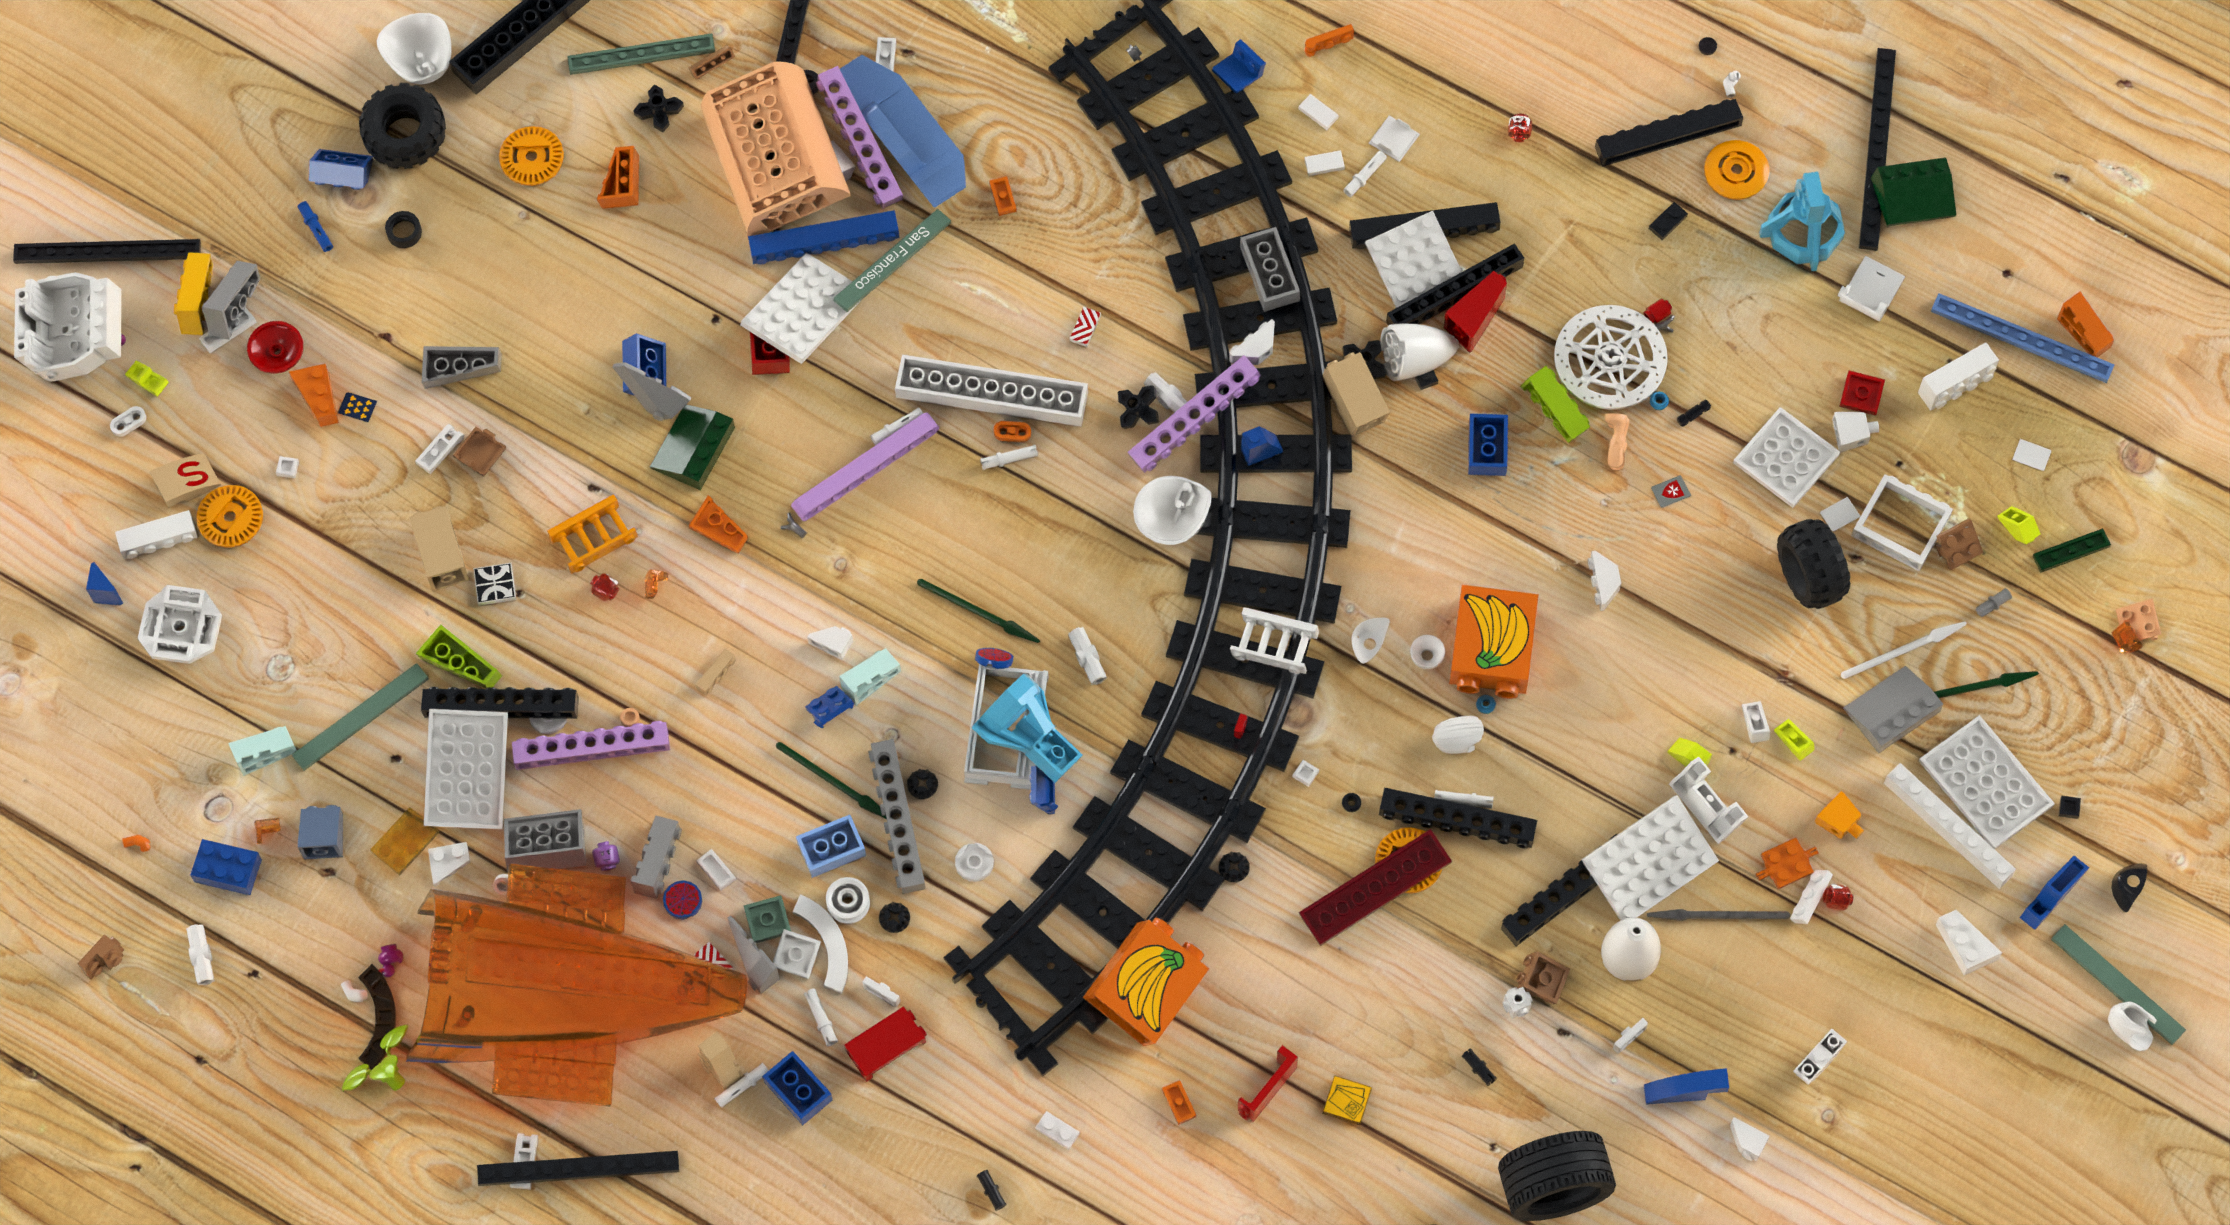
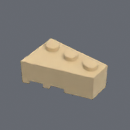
[698,1031,744,1090]

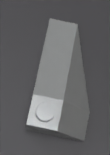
[613,362,691,421]
[728,915,780,994]

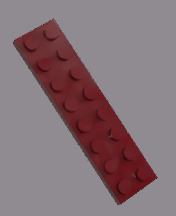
[1299,829,1452,946]

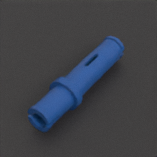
[297,201,333,252]

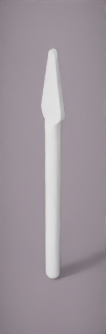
[1841,622,1967,679]

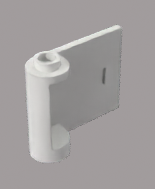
[1838,256,1905,322]

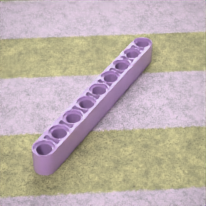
[791,412,939,521]

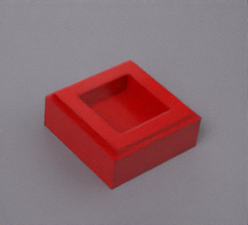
[1234,713,1247,739]

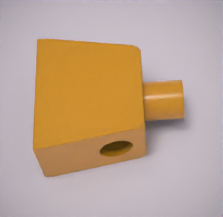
[1815,791,1864,839]

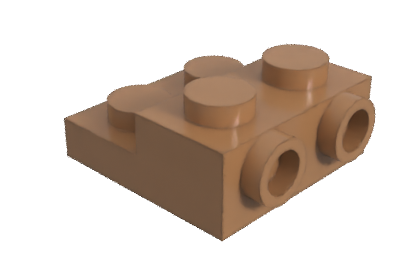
[77,934,124,980]
[1516,951,1570,1005]

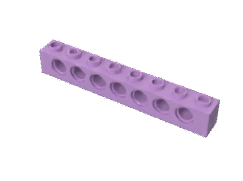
[816,66,903,209]
[1128,355,1261,473]
[512,721,670,770]

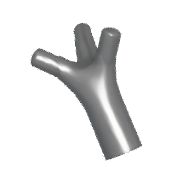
[1649,315,1675,333]
[781,513,807,538]

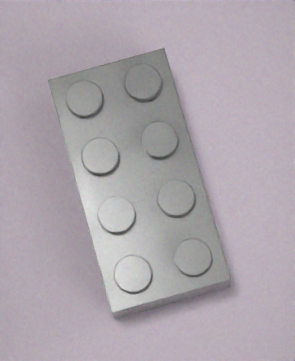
[1240,227,1300,312]

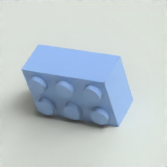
[796,815,866,878]

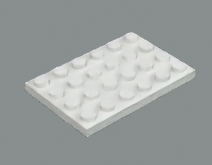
[740,253,860,364]
[424,709,508,829]
[1919,715,2055,849]
[1581,795,1719,921]

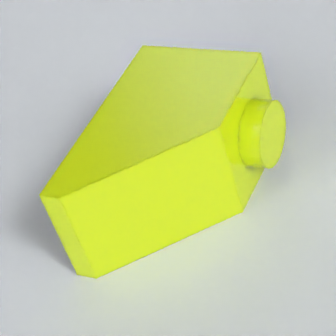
[1997,506,2041,544]
[1667,737,1712,767]

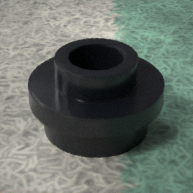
[1342,793,1361,812]

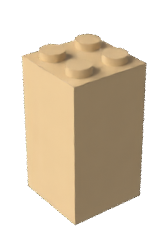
[1322,352,1390,436]
[409,506,469,592]

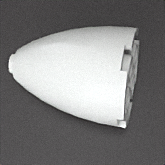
[1380,324,1459,381]
[1601,918,1661,981]

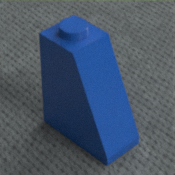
[1241,426,1283,466]

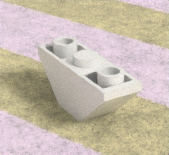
[1229,319,1275,365]
[1588,551,1621,611]
[1793,1029,1847,1085]

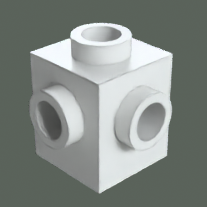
[1502,987,1533,1018]

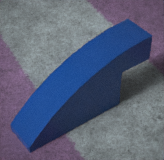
[2020,856,2089,930]
[1644,1068,1729,1105]

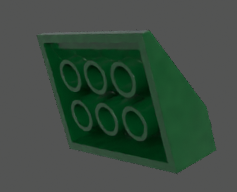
[1871,157,1957,227]
[650,404,735,491]

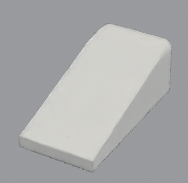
[1742,701,1770,743]

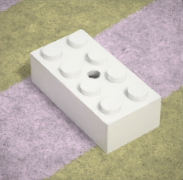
[1918,343,1999,411]

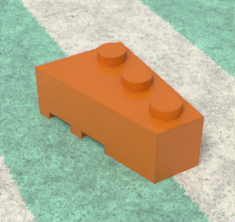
[597,146,639,209]
[2057,291,2114,358]
[289,364,339,427]

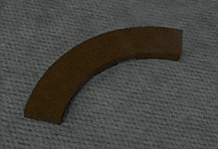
[358,964,396,1070]

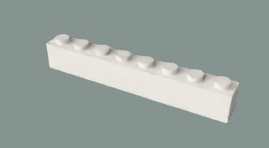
[1884,763,2016,889]

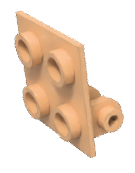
[2116,598,2161,645]

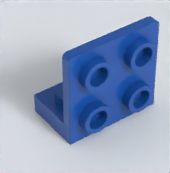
[1212,39,1266,93]

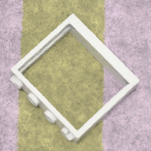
[1851,474,1953,571]

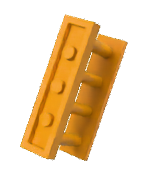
[547,494,638,574]

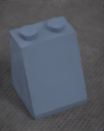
[298,805,343,860]

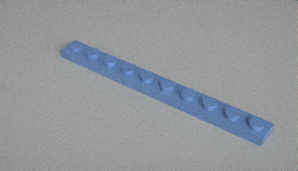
[1931,293,2114,383]

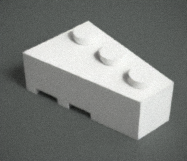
[1936,910,2002,975]

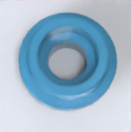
[1650,392,1669,410]
[1476,695,1496,714]

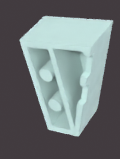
[839,648,901,706]
[228,726,297,776]

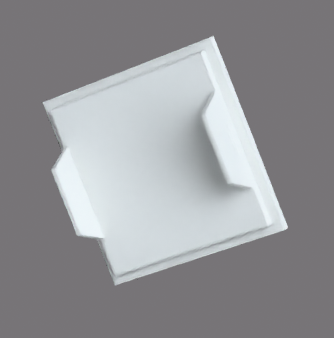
[1369,115,1420,162]

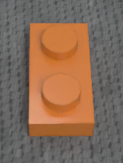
[989,176,1017,216]
[1162,1080,1196,1125]

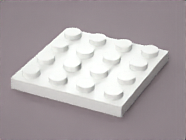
[1365,211,1462,308]
[1733,407,1840,508]

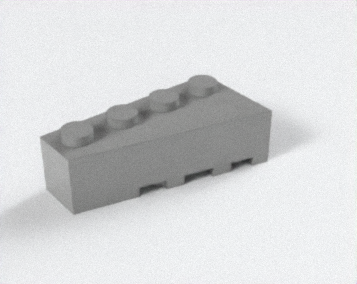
[202,261,260,340]
[422,346,502,389]
[631,816,682,899]

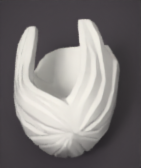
[1432,716,1484,754]
[2108,1002,2157,1051]

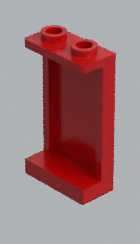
[844,1006,927,1082]
[1238,1045,1298,1122]

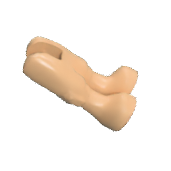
[1605,413,1629,471]

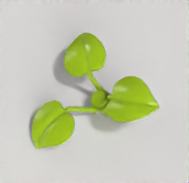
[342,1025,408,1092]

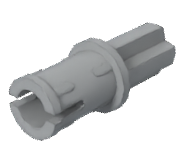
[1976,588,2012,617]

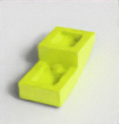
[125,360,169,397]

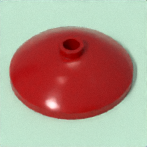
[247,321,304,374]

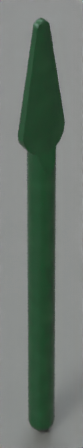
[917,579,1040,643]
[1934,671,2039,698]
[776,742,893,819]

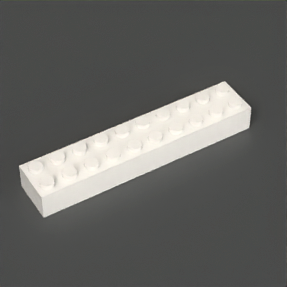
[895,355,1088,427]

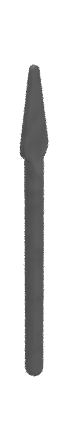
[1647,909,1790,921]

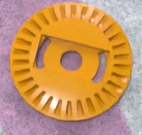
[499,126,564,186]
[1704,140,1769,200]
[196,485,263,548]
[1375,827,1442,893]

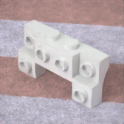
[1669,757,1748,844]

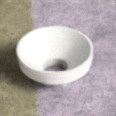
[1410,635,1445,669]

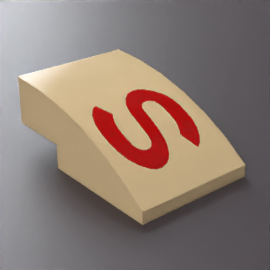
[150,454,221,508]

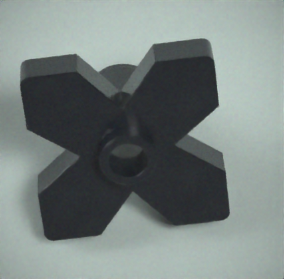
[633,85,684,132]
[1342,340,1386,379]
[1118,385,1159,429]

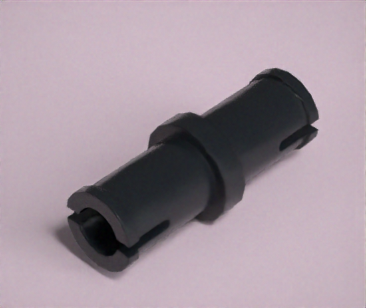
[1462,1048,1497,1086]
[977,1170,1007,1211]

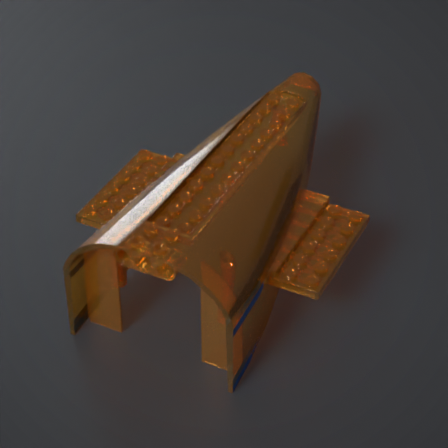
[406,863,747,1107]

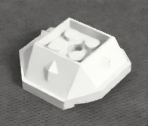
[138,585,222,664]

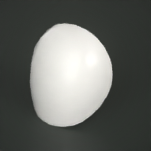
[377,13,451,85]
[1133,476,1211,545]

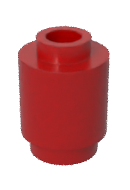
[1643,298,1672,324]

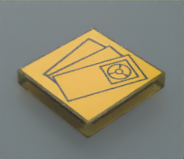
[1322,1075,1372,1125]

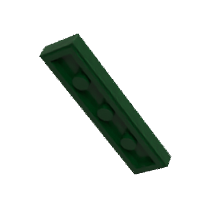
[2032,528,2111,573]

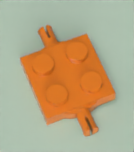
[1756,838,1819,889]

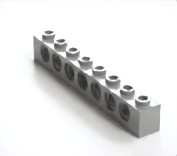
[868,739,926,894]

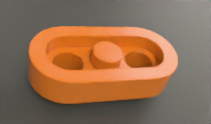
[994,421,1031,442]

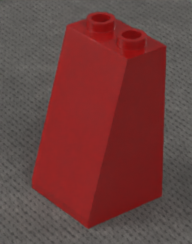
[1444,271,1507,353]

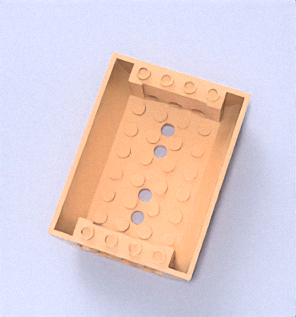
[701,62,851,236]

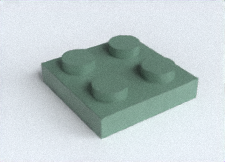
[744,895,791,943]

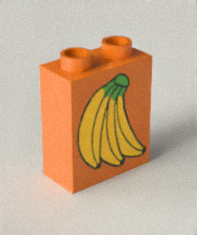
[1449,585,1539,699]
[1083,918,1210,1046]

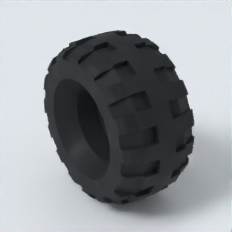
[359,83,446,169]
[1777,519,1851,609]

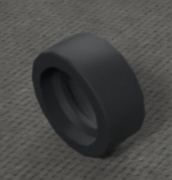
[385,211,422,248]

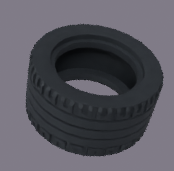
[1498,1131,1616,1221]

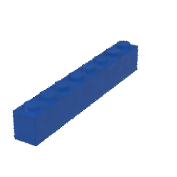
[748,210,900,265]

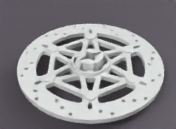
[1554,305,1667,410]

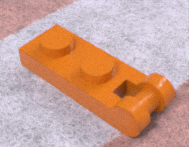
[1305,24,1354,57]

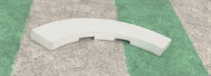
[793,894,848,994]

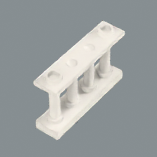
[1230,607,1319,674]

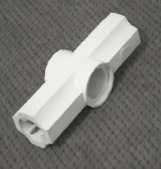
[1144,372,1193,417]
[1068,627,1107,685]
[186,924,215,985]

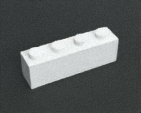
[115,510,198,559]

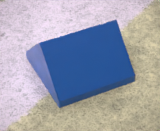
[86,562,123,605]

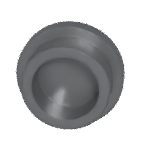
[1126,44,1142,62]

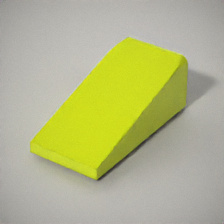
[1774,719,1815,761]

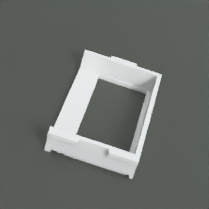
[964,664,1049,790]

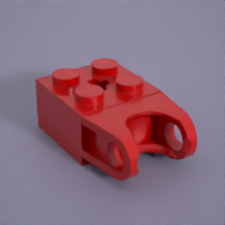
[750,332,790,375]

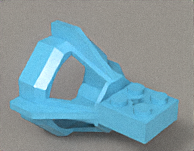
[1759,172,1845,271]
[972,674,1083,783]

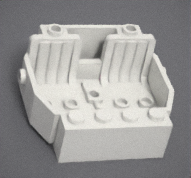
[14,272,121,382]

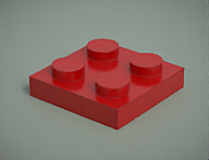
[1839,370,1885,416]

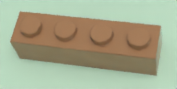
[688,45,735,80]

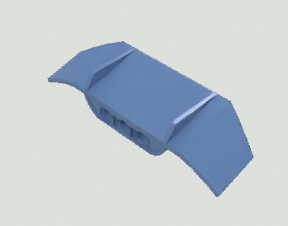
[840,55,966,208]

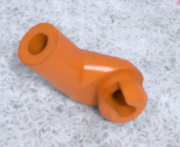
[122,835,151,852]

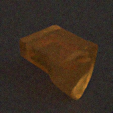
[645,569,668,599]
[2111,622,2143,653]
[254,817,281,844]

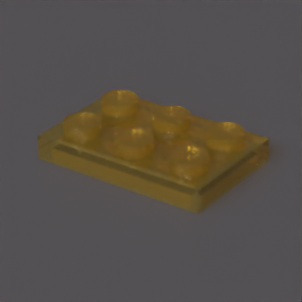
[370,807,439,875]

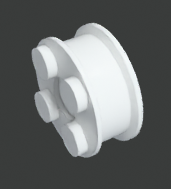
[826,877,870,924]

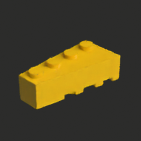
[174,253,213,335]

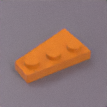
[689,495,748,554]

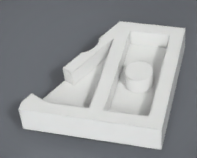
[428,842,470,886]

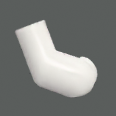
[1723,71,1741,98]
[341,980,368,1002]

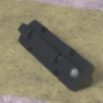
[1677,400,1711,427]

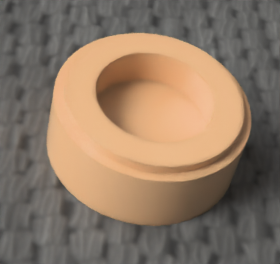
[620,708,640,727]

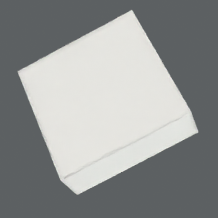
[276,456,299,479]
[1292,760,1319,787]

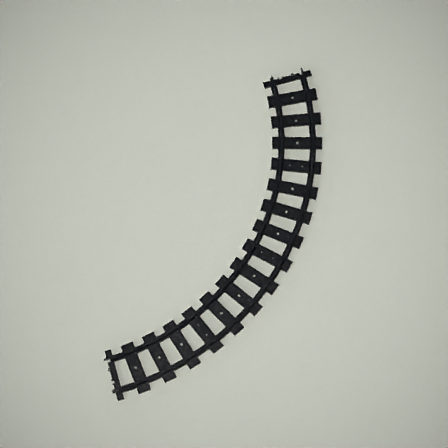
[944,0,1352,1076]

